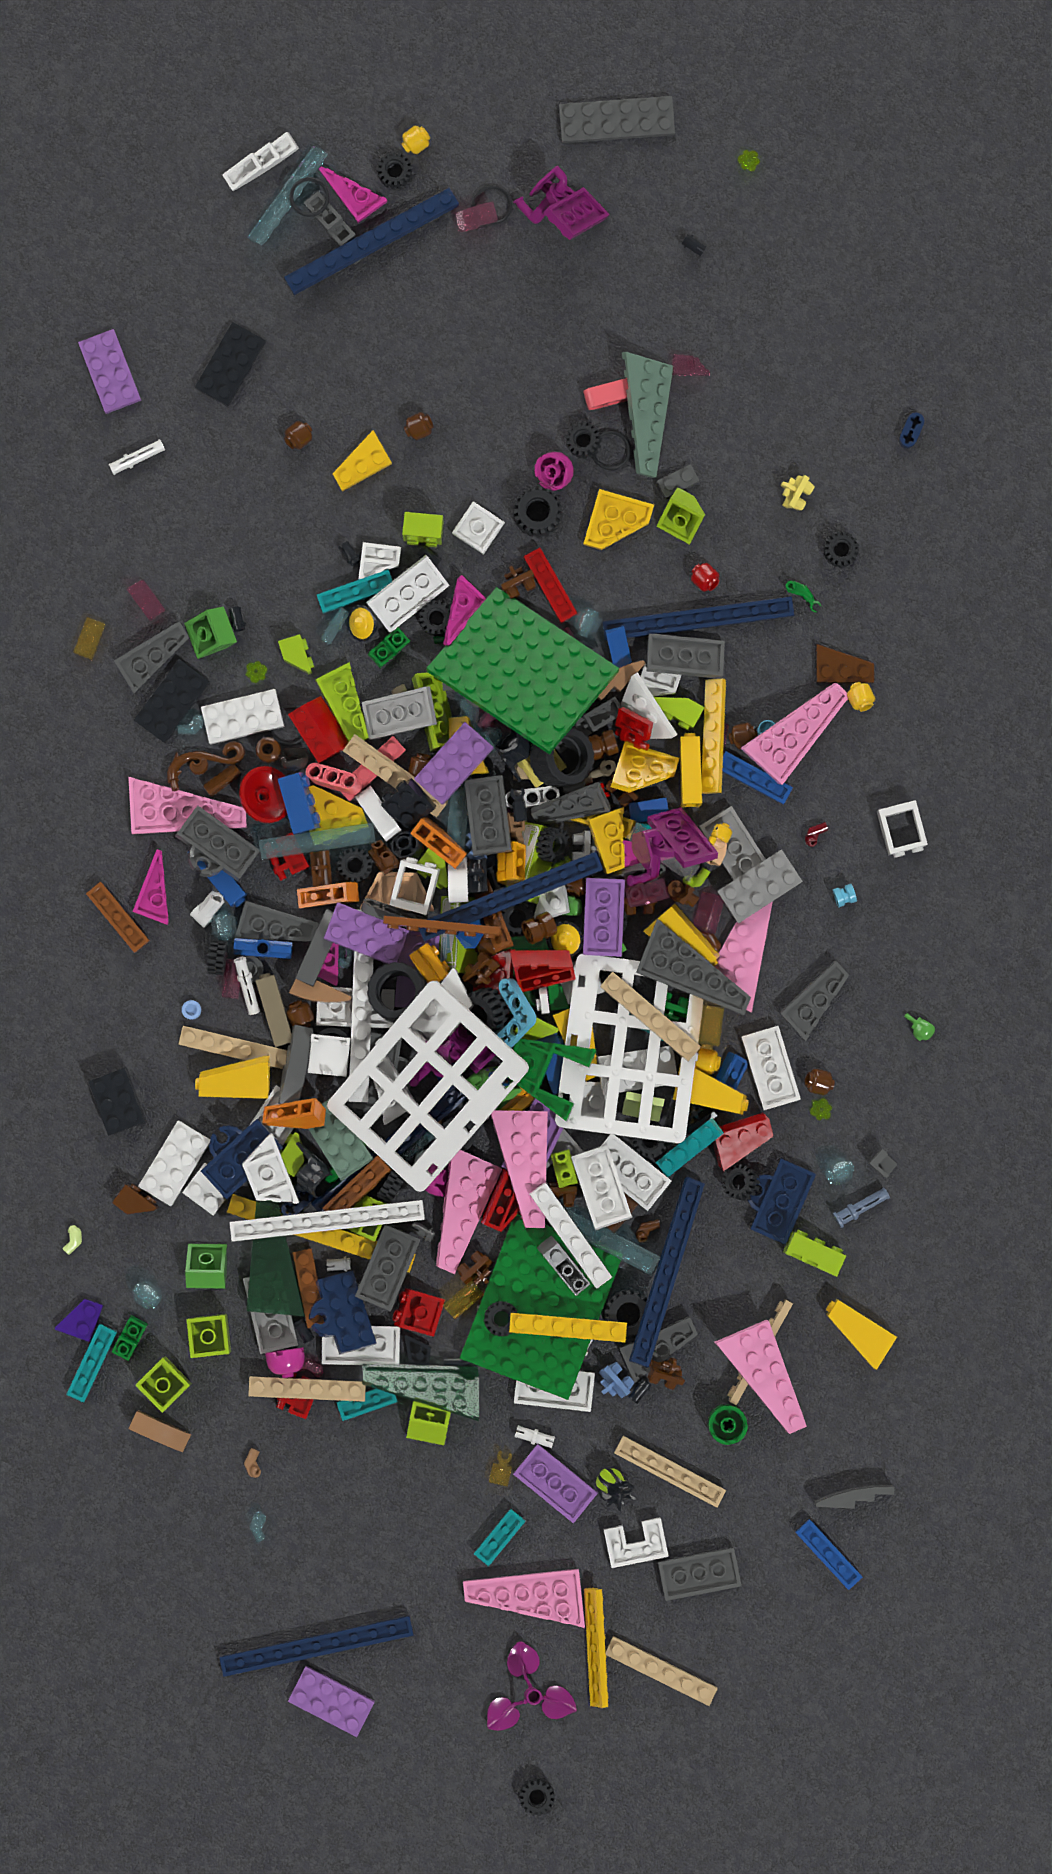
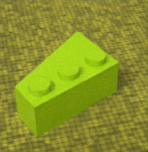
[783,1230,846,1277]

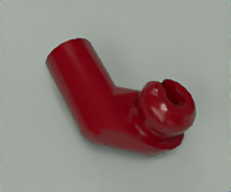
[805,822,828,847]

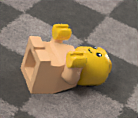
[707,823,732,866]

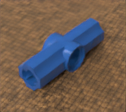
[233,938,293,959]

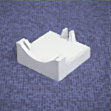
[308,1034,351,1077]

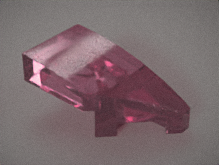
[672,354,710,376]

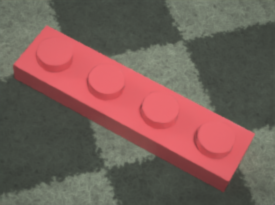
[341,736,406,802]

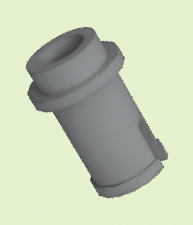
[327,1256,351,1272]

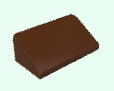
[203,764,241,796]

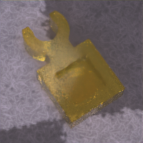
[489,1450,512,1487]

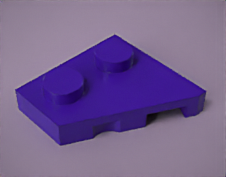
[55,1299,104,1342]

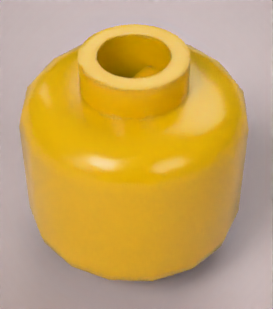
[401,126,431,154]
[847,682,875,712]
[695,1048,721,1075]

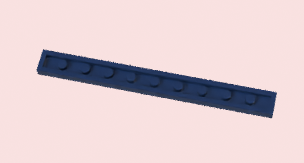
[284,188,459,295]
[602,597,794,641]
[419,852,603,942]
[311,1085,467,1212]
[629,1177,705,1367]
[219,1615,414,1677]

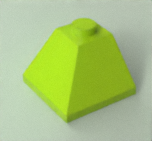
[657,487,705,545]
[514,1017,559,1040]

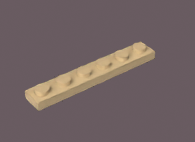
[343,734,448,817]
[600,972,701,1062]
[179,1026,287,1069]
[727,1299,793,1405]
[249,1376,366,1402]
[614,1436,726,1507]
[605,1636,718,1706]

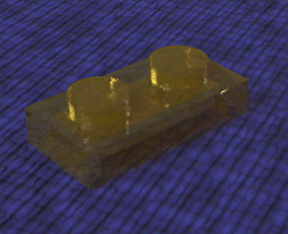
[73,617,106,660]
[443,1280,484,1319]

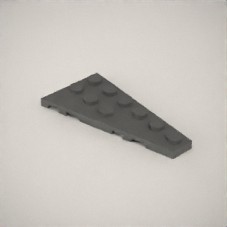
[636,919,751,1016]

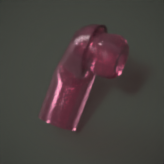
[297,1359,323,1377]

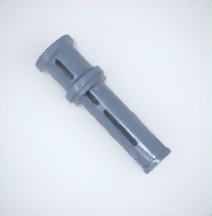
[832,1187,890,1228]

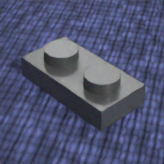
[657,464,700,499]

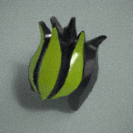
[596,1468,636,1511]

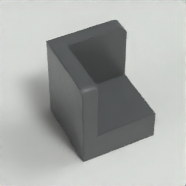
[868,1149,897,1179]

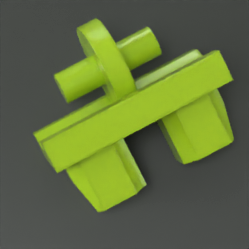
[551,1149,578,1188]

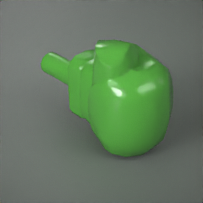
[562,896,583,916]
[904,1013,935,1041]

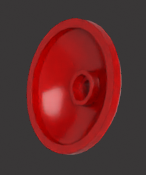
[239,766,287,823]

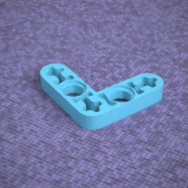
[497,978,536,1048]

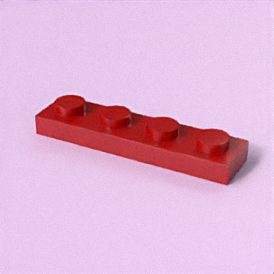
[524,548,578,623]

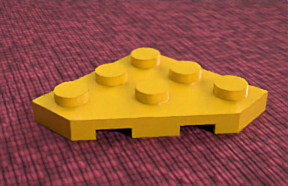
[583,489,654,550]
[611,742,679,793]
[309,785,369,846]

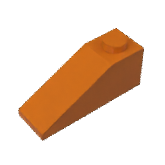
[410,816,467,869]
[297,882,359,908]
[262,1098,326,1129]

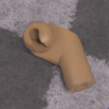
[244,1448,261,1478]

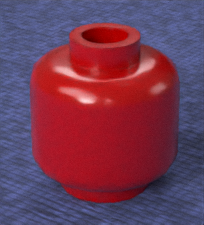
[691,563,720,591]

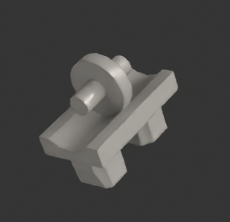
[572,831,598,861]

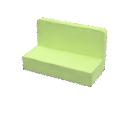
[622,1092,665,1122]

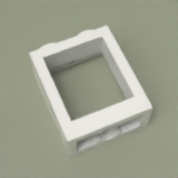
[877,800,928,858]
[389,857,440,915]

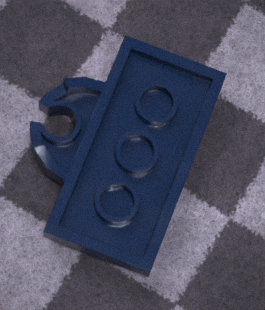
[201,1118,284,1199]
[747,1159,816,1245]
[309,1271,377,1355]

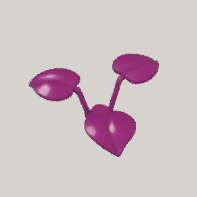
[487,1641,577,1731]

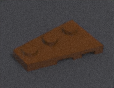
[816,644,874,683]

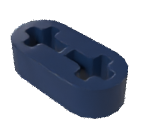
[899,413,924,449]
[281,1191,313,1216]

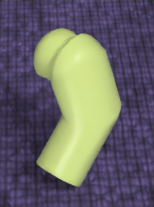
[63,1225,82,1255]

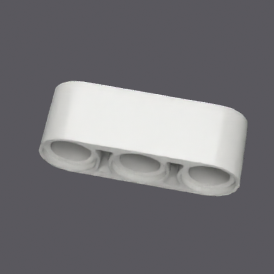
[355,786,401,842]
[506,786,560,810]
[448,857,468,903]

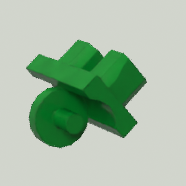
[664,992,689,1022]

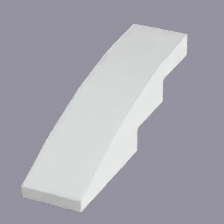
[223,132,299,191]

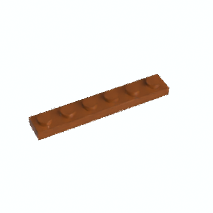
[383,916,500,939]

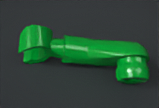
[785,581,822,613]

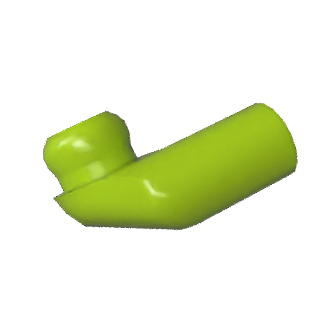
[683,867,710,888]

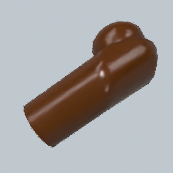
[700,931,721,952]
[636,1219,660,1243]

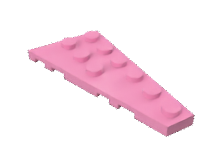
[741,683,848,785]
[129,777,247,834]
[714,901,773,1013]
[491,1110,548,1228]
[436,1150,502,1274]
[715,1320,807,1434]
[463,1569,585,1628]

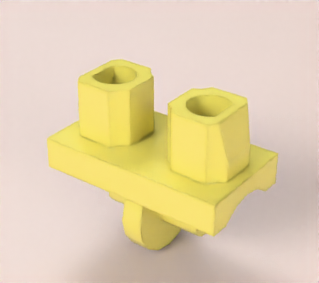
[781,475,815,510]

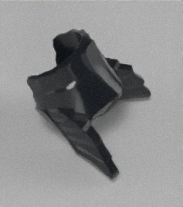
[495,728,533,782]
[290,1142,333,1198]

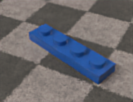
[722,751,793,805]
[795,1519,862,1590]

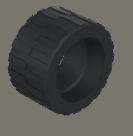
[530,727,594,787]
[367,962,427,1023]

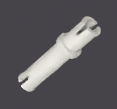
[109,439,165,475]
[234,957,260,1015]

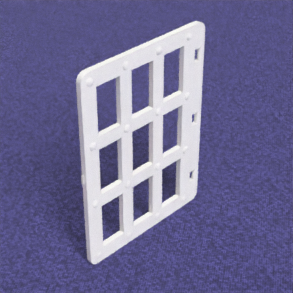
[555,954,703,1143]
[327,981,529,1192]

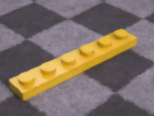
[701,679,726,794]
[509,1313,627,1342]
[584,1588,608,1708]

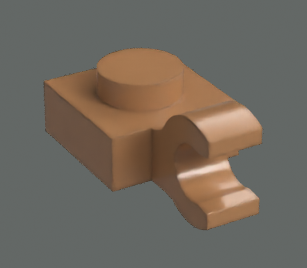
[508,813,525,844]

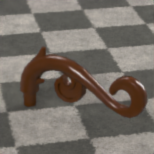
[167,741,245,791]

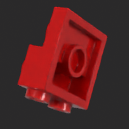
[393,1288,445,1337]

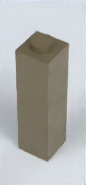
[256,973,292,1047]

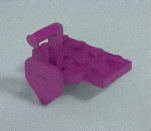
[513,165,610,240]
[627,807,718,886]
[409,1023,496,1087]

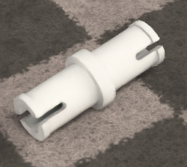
[515,1425,555,1449]

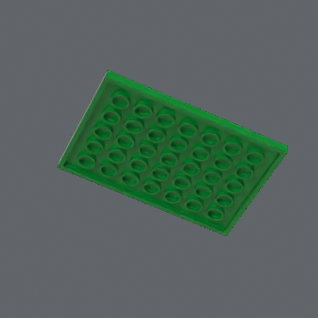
[426,587,619,754]
[460,1214,623,1400]

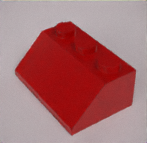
[288,696,348,764]

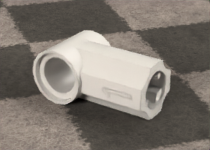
[190,891,224,928]

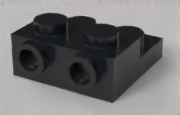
[381,778,436,830]

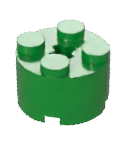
[708,1404,748,1445]

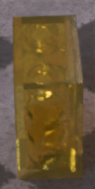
[698,1005,724,1050]

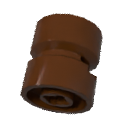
[588,729,619,760]
[521,912,557,945]

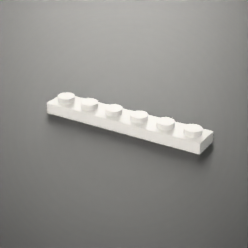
[529,1183,612,1289]

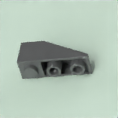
[536,1236,590,1296]

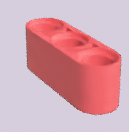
[583,378,628,410]
[306,763,362,795]

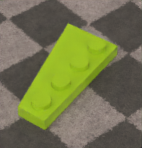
[315,662,369,742]

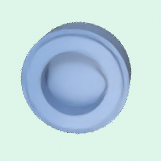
[182,1000,201,1020]

